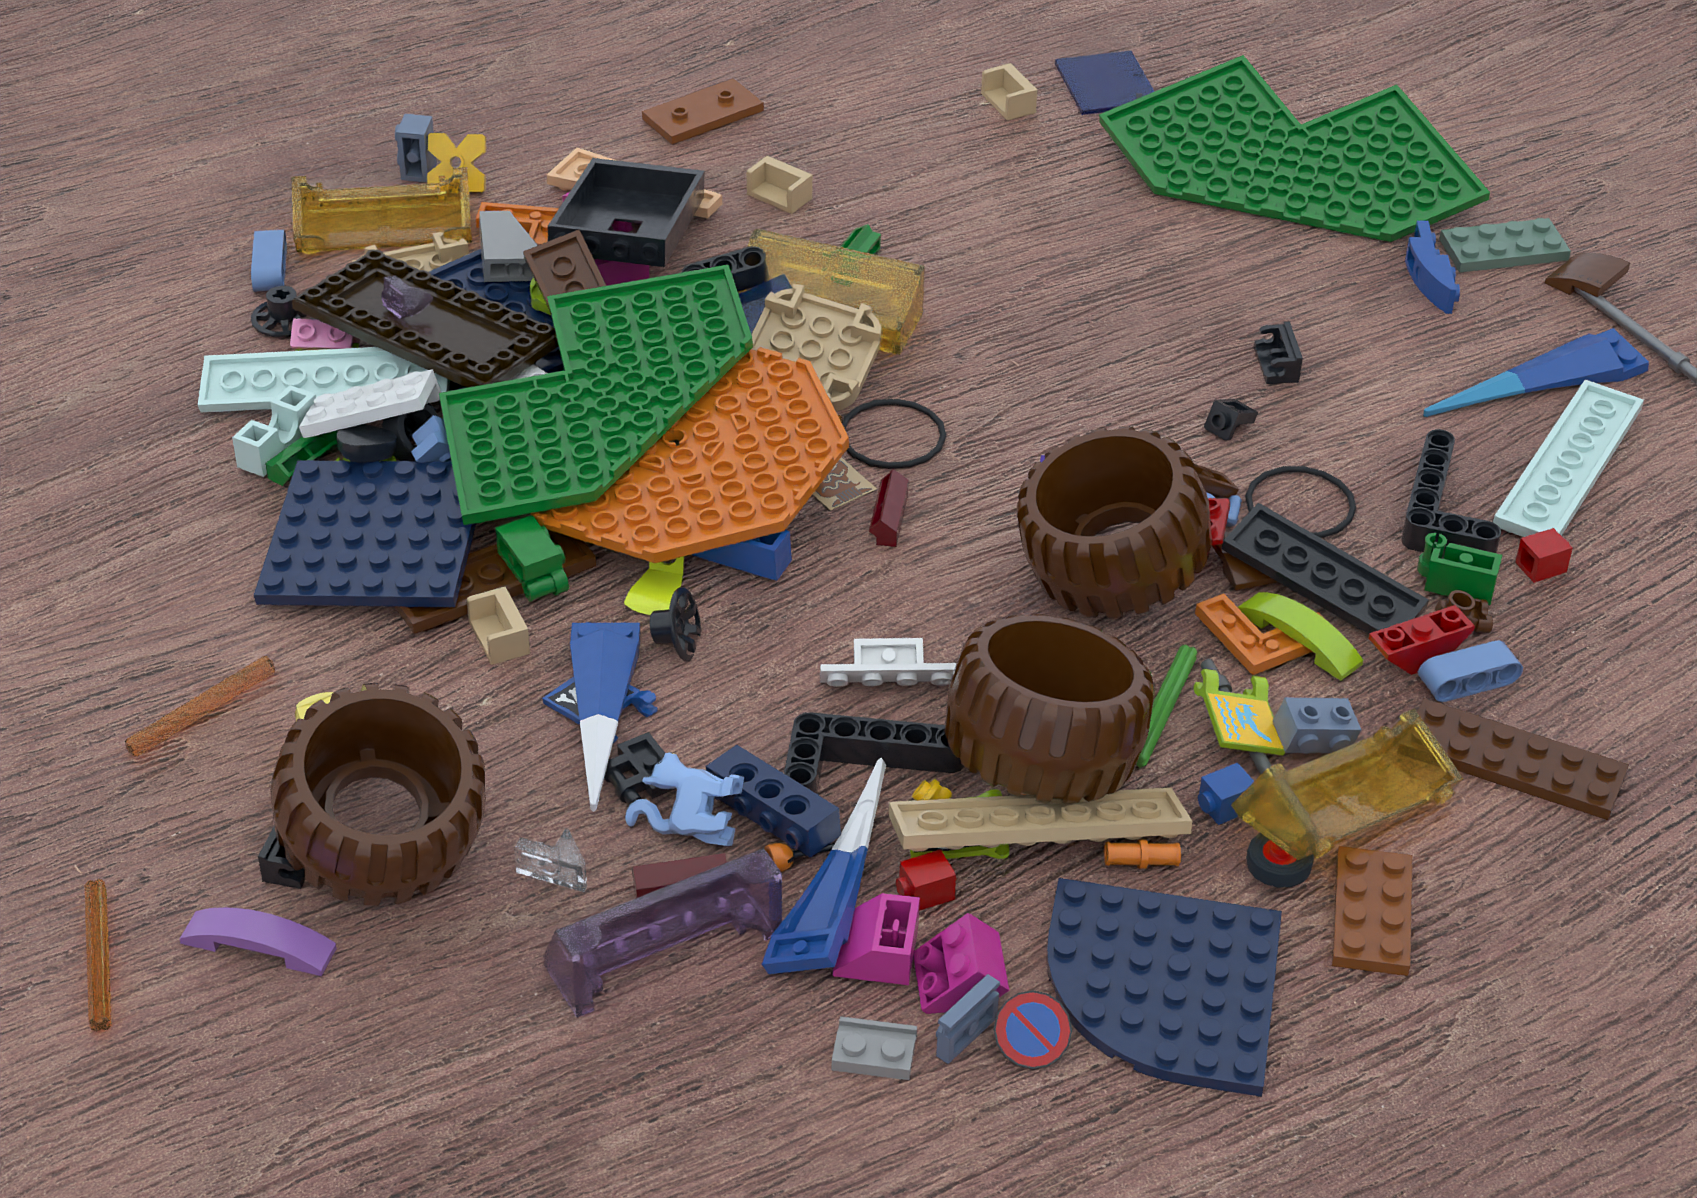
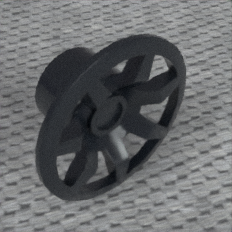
[251,286,314,337]
[650,587,701,662]

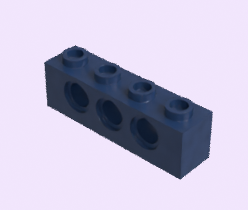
[706,745,841,858]

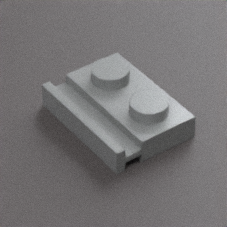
[831,1016,917,1080]

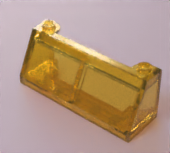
[291,167,473,254]
[738,228,925,355]
[1231,708,1464,861]

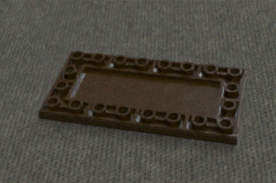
[292,250,558,388]

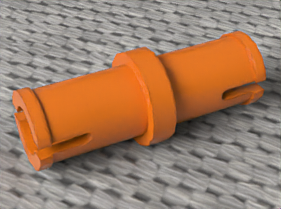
[1104,839,1181,869]

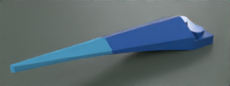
[1423,328,1649,417]

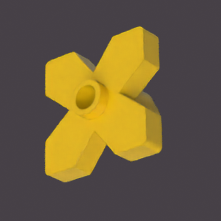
[427,133,486,192]

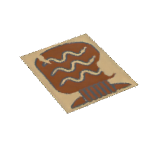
[813,457,877,511]

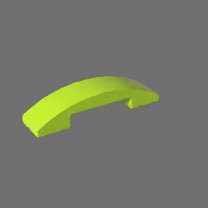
[1238,592,1363,681]

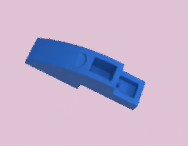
[1405,220,1460,314]

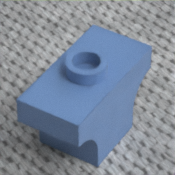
[411,415,452,463]

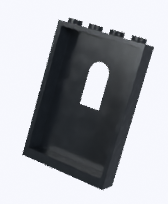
[548,158,705,267]

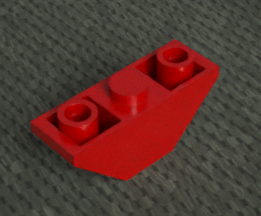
[1368,605,1475,675]

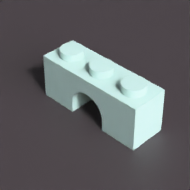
[232,385,316,477]

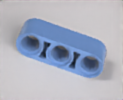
[251,229,287,292]
[1418,640,1523,702]

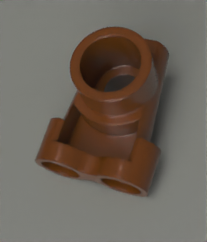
[1435,590,1493,634]

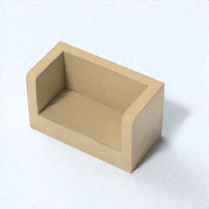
[981,63,1037,121]
[746,156,813,214]
[467,587,530,665]

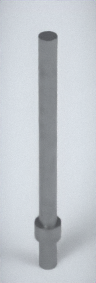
[1574,287,1697,384]

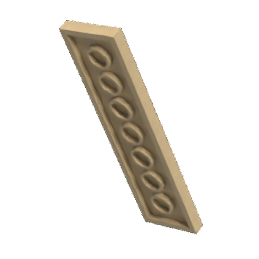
[889,788,1192,852]

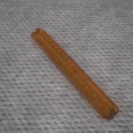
[125,656,275,757]
[84,879,112,1032]

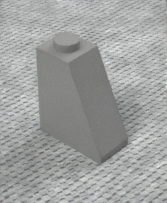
[479,211,538,282]

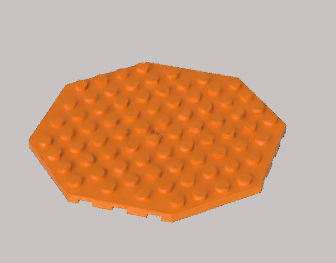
[529,347,849,563]

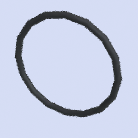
[842,399,946,469]
[1245,466,1357,538]

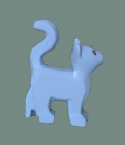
[625,752,744,846]

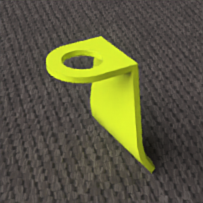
[624,556,684,616]

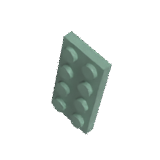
[1439,218,1571,273]

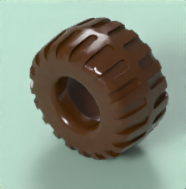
[1016,426,1212,619]
[945,614,1155,804]
[270,683,486,906]

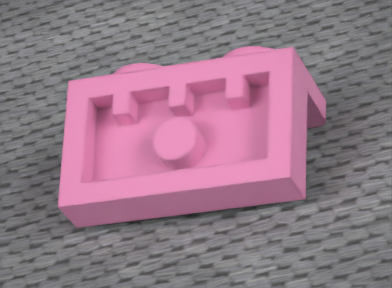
[290,318,360,350]

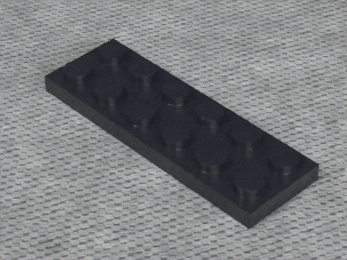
[1221,503,1429,634]

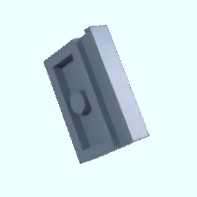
[936,974,1000,1064]

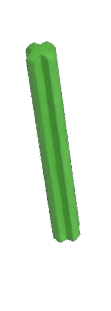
[1136,644,1197,768]

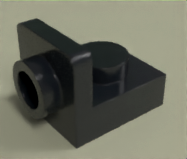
[1204,399,1258,441]

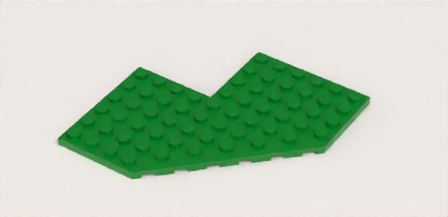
[1099,55,1490,242]
[439,265,753,525]

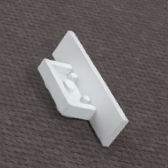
[820,638,956,687]

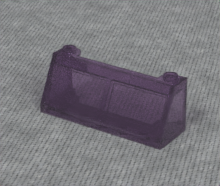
[543,848,782,1018]

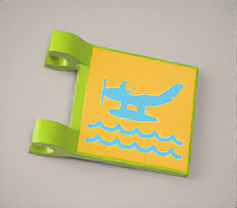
[1193,669,1285,755]

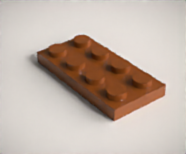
[1332,846,1413,976]

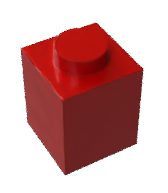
[1515,528,1573,583]
[896,849,956,911]

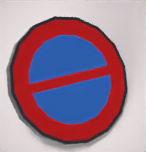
[993,990,1072,1070]

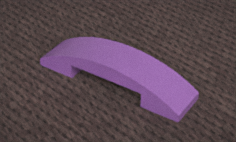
[180,907,337,976]

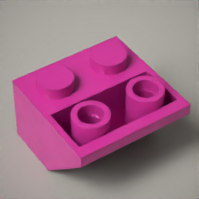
[833,893,920,985]
[914,913,1010,1014]

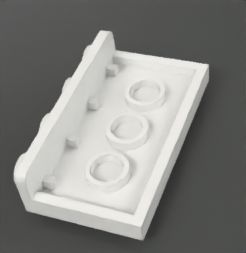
[299,369,441,438]

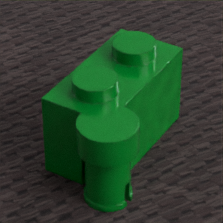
[496,515,569,602]
[1417,533,1503,606]

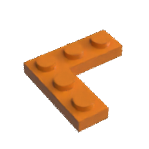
[475,202,559,245]
[1195,594,1326,675]

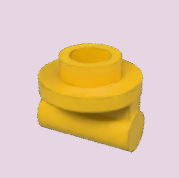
[912,779,952,801]

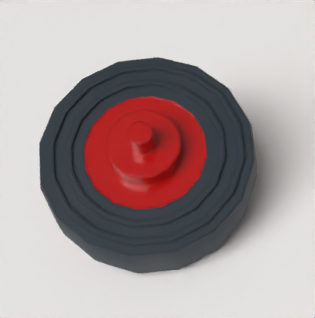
[1246,829,1314,888]

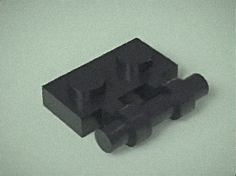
[604,732,677,805]

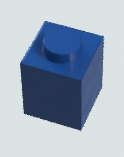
[1198,762,1258,825]

